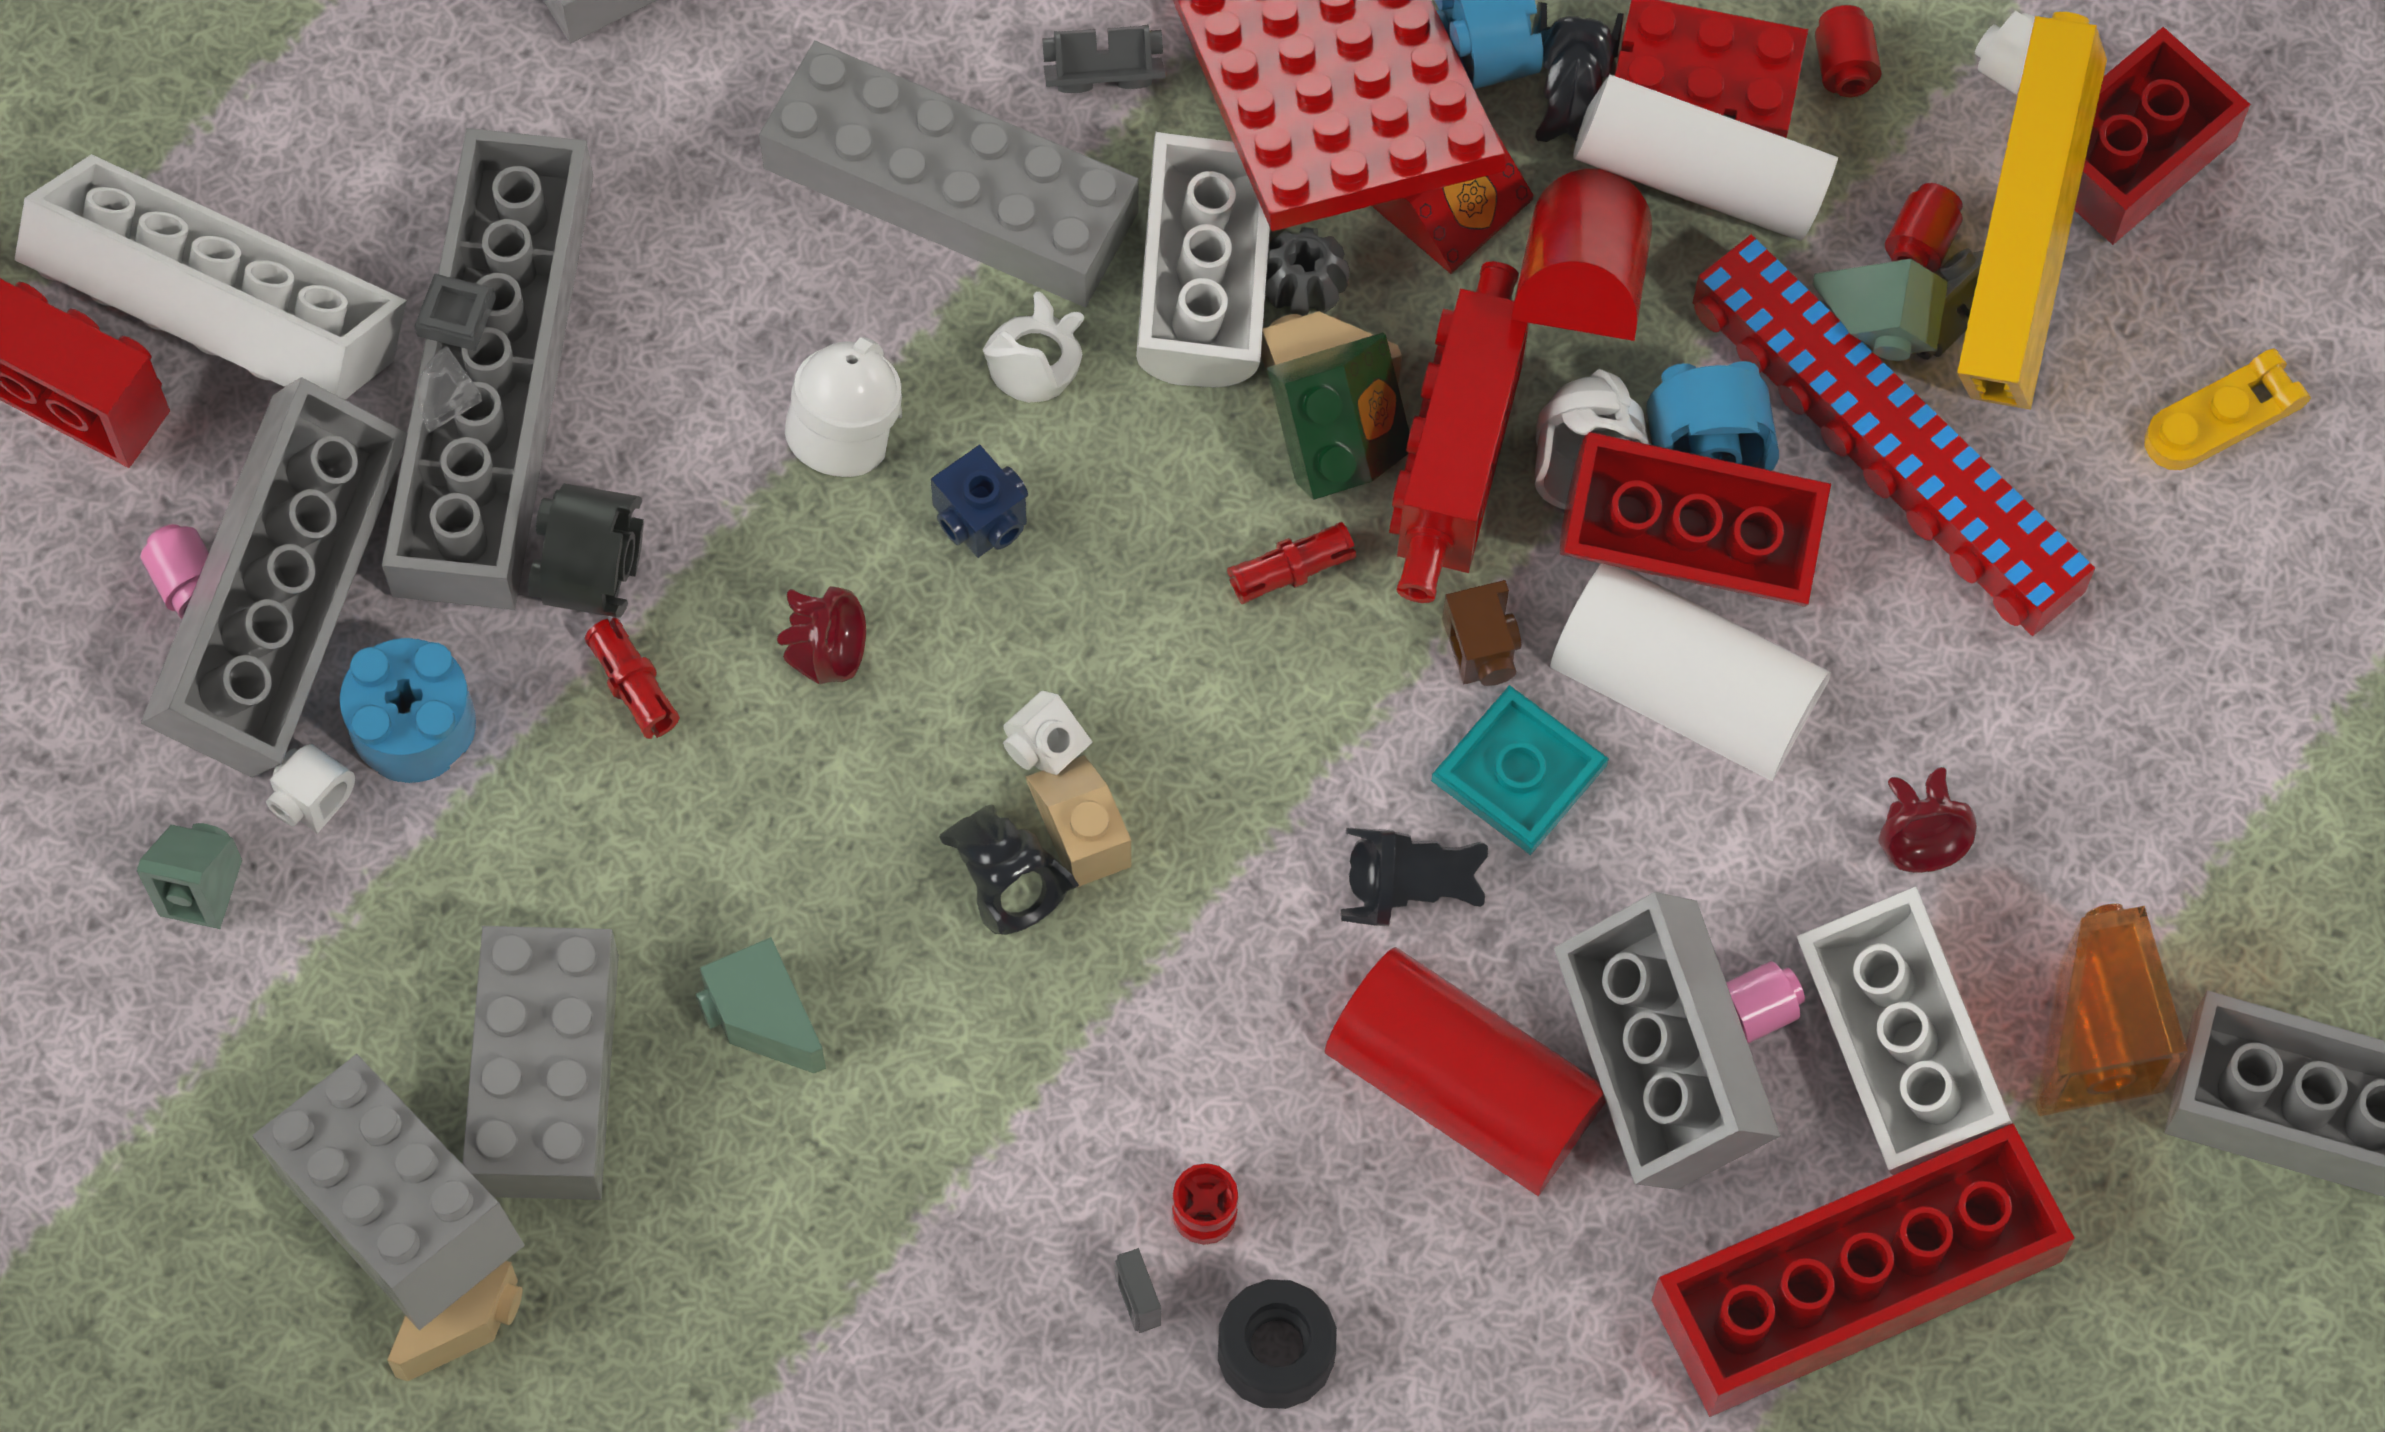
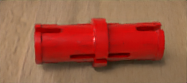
[1227,522,1356,604]
[584,618,680,739]

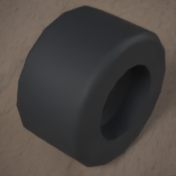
[1218,1279,1337,1409]

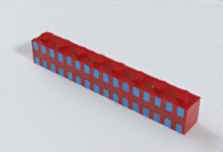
[1692,234,2095,636]

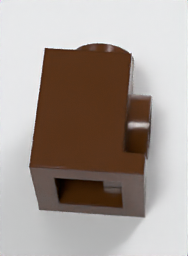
[1442,580,1522,686]

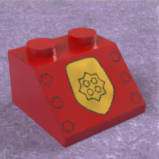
[1372,128,1534,274]

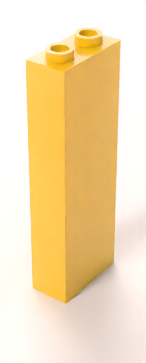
[1957,12,2107,410]

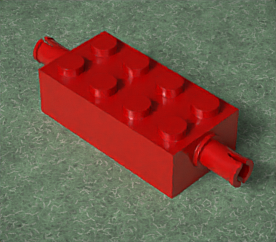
[1389,261,1530,603]

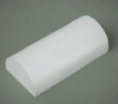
[1573,74,1838,241]
[1136,132,1270,388]
[1550,564,1831,781]
[1797,887,2013,1175]

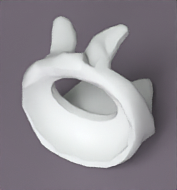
[983,292,1084,403]

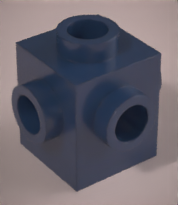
[930,444,1028,558]

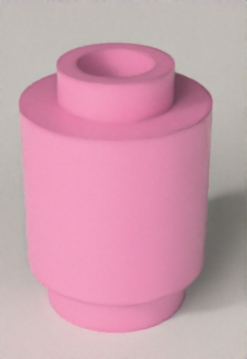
[140,524,209,619]
[1726,961,1805,1044]

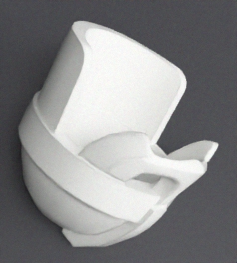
[785,337,902,477]
[1535,369,1650,510]

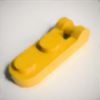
[2144,348,2311,470]

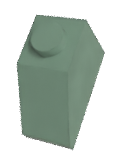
[1812,259,1948,361]
[136,823,242,929]
[695,937,826,1073]

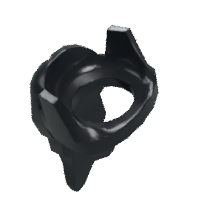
[1531,2,1624,142]
[939,805,1079,935]
[1340,828,1488,926]

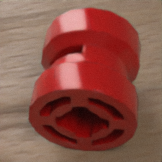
[1172,1163,1239,1245]

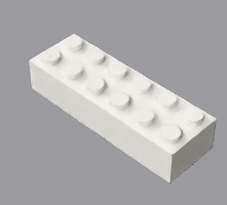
[15,154,407,400]

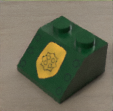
[1267,332,1410,500]

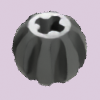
[1265,227,1350,316]

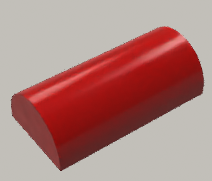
[1511,169,1652,341]
[1560,432,1831,607]
[1325,947,1606,1197]

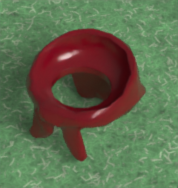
[777,586,866,685]
[1878,767,1977,873]

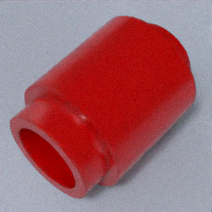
[1815,5,1882,98]
[1885,183,1963,272]

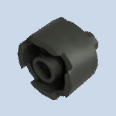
[528,483,644,618]

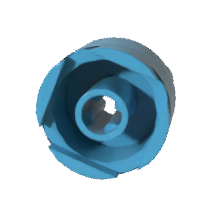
[1435,0,1543,89]
[1646,361,1779,471]
[340,638,476,783]

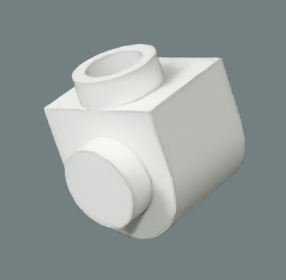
[1975,10,2035,96]
[1003,691,1092,775]
[266,744,355,834]

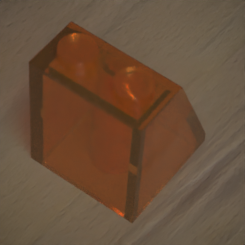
[2036,903,2188,1116]

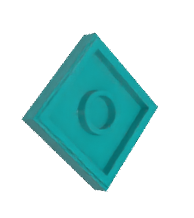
[1431,685,1609,856]

